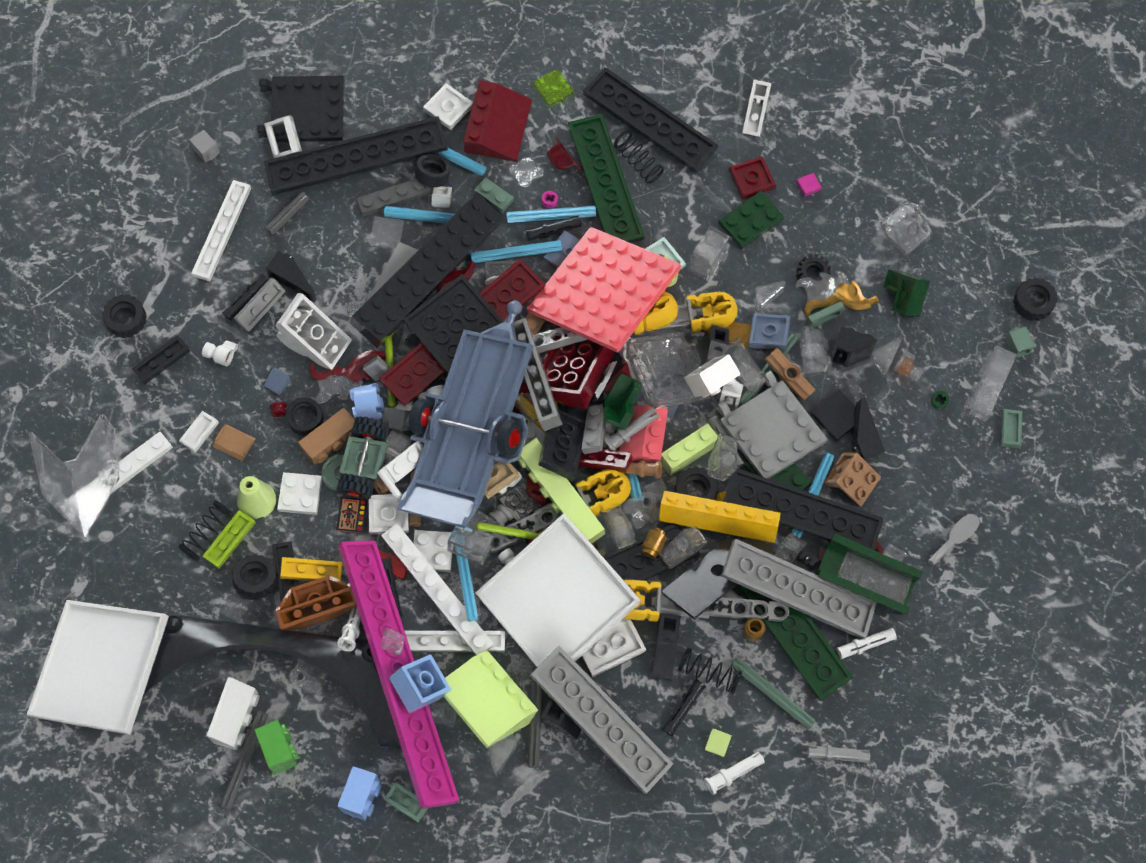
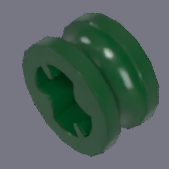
[931,391,949,409]

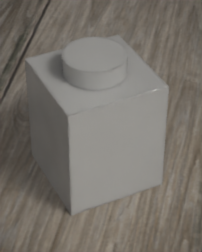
[189,130,220,163]

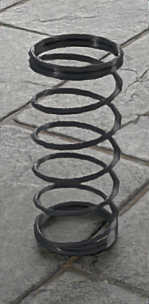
[613,130,664,184]
[178,500,234,561]
[678,647,743,695]

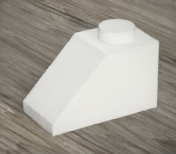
[718,381,743,411]

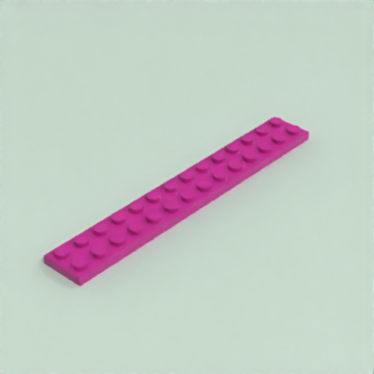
[338,541,459,809]

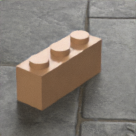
[298,408,355,465]

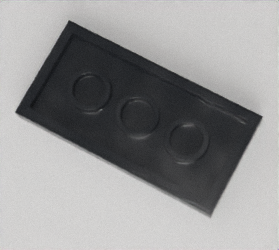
[538,410,586,481]

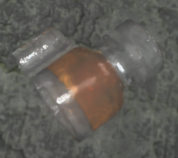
[893,350,924,383]

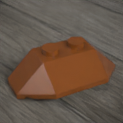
[275,575,357,630]

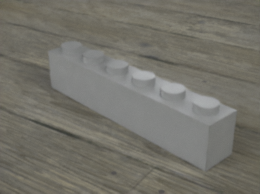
[513,318,563,431]

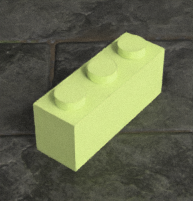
[661,423,719,476]

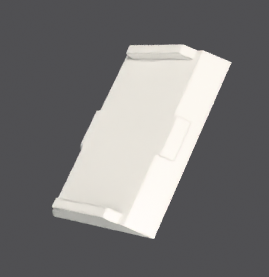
[595,361,617,399]

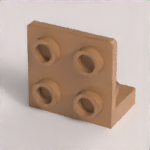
[824,452,881,506]

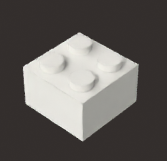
[684,354,740,398]

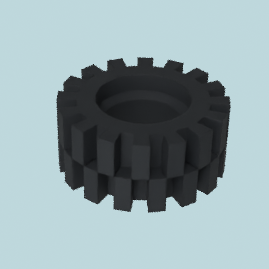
[796,254,831,291]

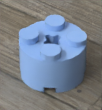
[350,383,384,421]

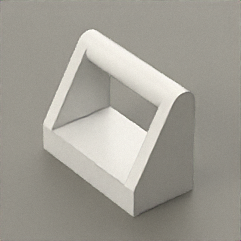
[264,116,302,158]

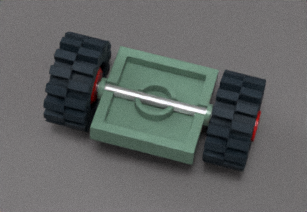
[336,416,389,500]

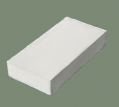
[179,411,219,453]

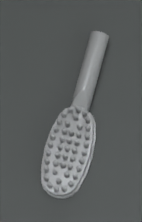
[928,514,980,566]

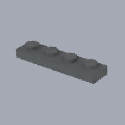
[356,179,432,216]

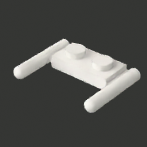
[377,441,424,503]

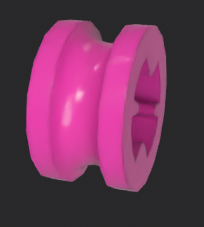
[541,191,558,209]

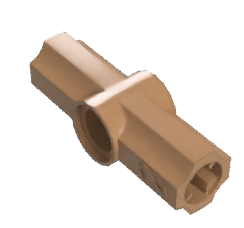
[764,348,815,401]

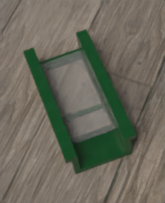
[816,533,923,615]

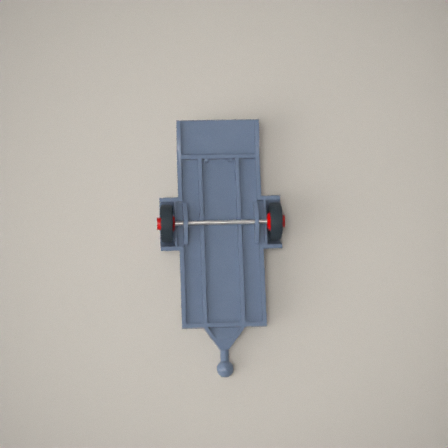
[397,300,534,528]

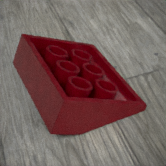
[463,80,532,162]
[542,333,614,409]

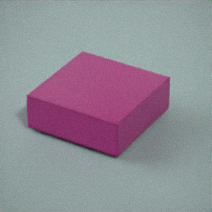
[797,173,822,197]

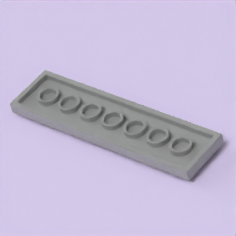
[721,539,877,639]
[530,646,673,794]

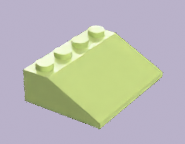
[444,650,538,748]

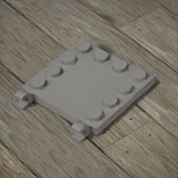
[717,371,828,479]

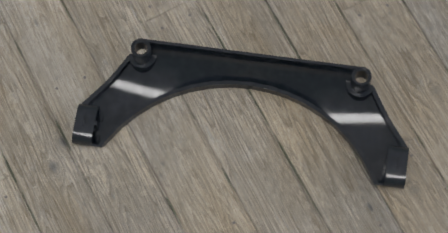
[141,615,402,749]

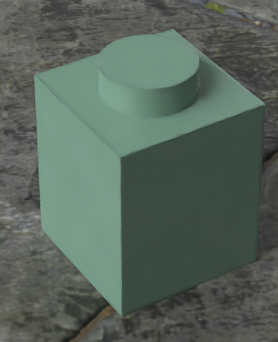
[1004,327,1035,359]

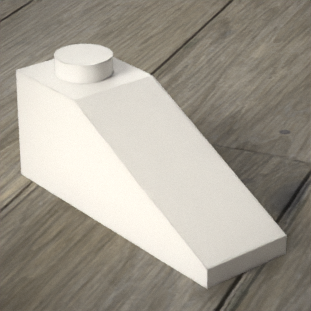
[742,80,771,137]

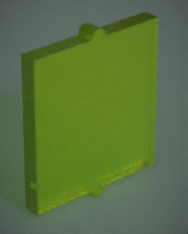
[533,69,574,106]

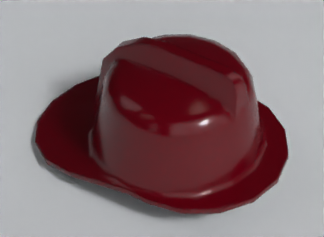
[546,137,584,171]

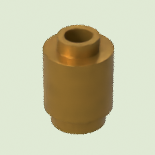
[641,528,667,559]
[743,618,765,642]

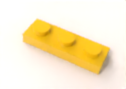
[280,557,342,581]

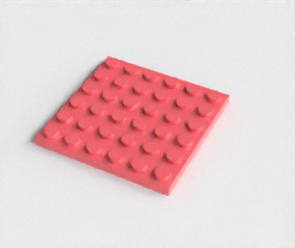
[527,227,681,353]

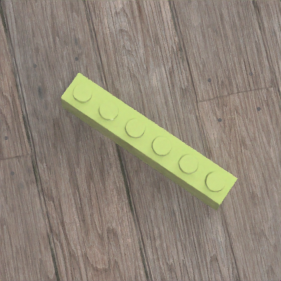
[518,438,605,544]

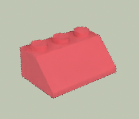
[619,404,668,463]

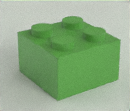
[255,720,299,775]

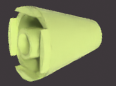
[237,476,276,519]

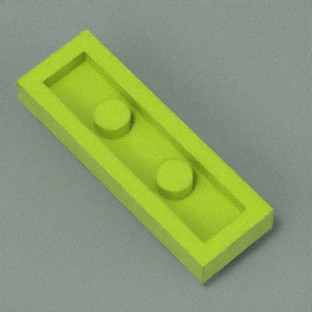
[203,510,256,569]

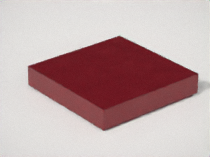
[729,156,776,200]

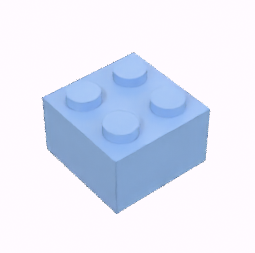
[389,654,451,714]
[338,766,382,821]

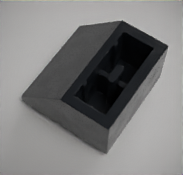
[829,326,878,367]
[541,698,582,740]

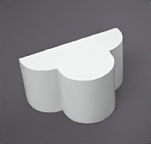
[276,293,352,370]

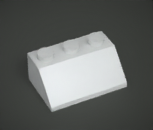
[207,677,259,751]

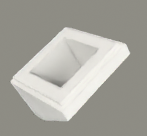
[432,186,452,208]

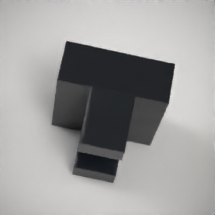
[793,548,820,572]

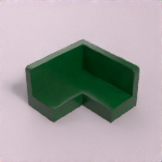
[883,269,930,317]
[603,373,642,430]

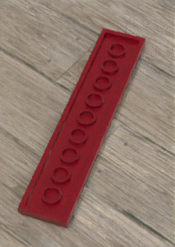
[379,259,545,407]

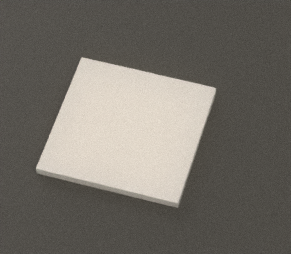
[475,513,642,667]
[27,600,169,735]

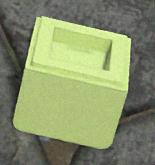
[705,729,731,757]

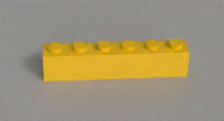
[659,491,781,543]

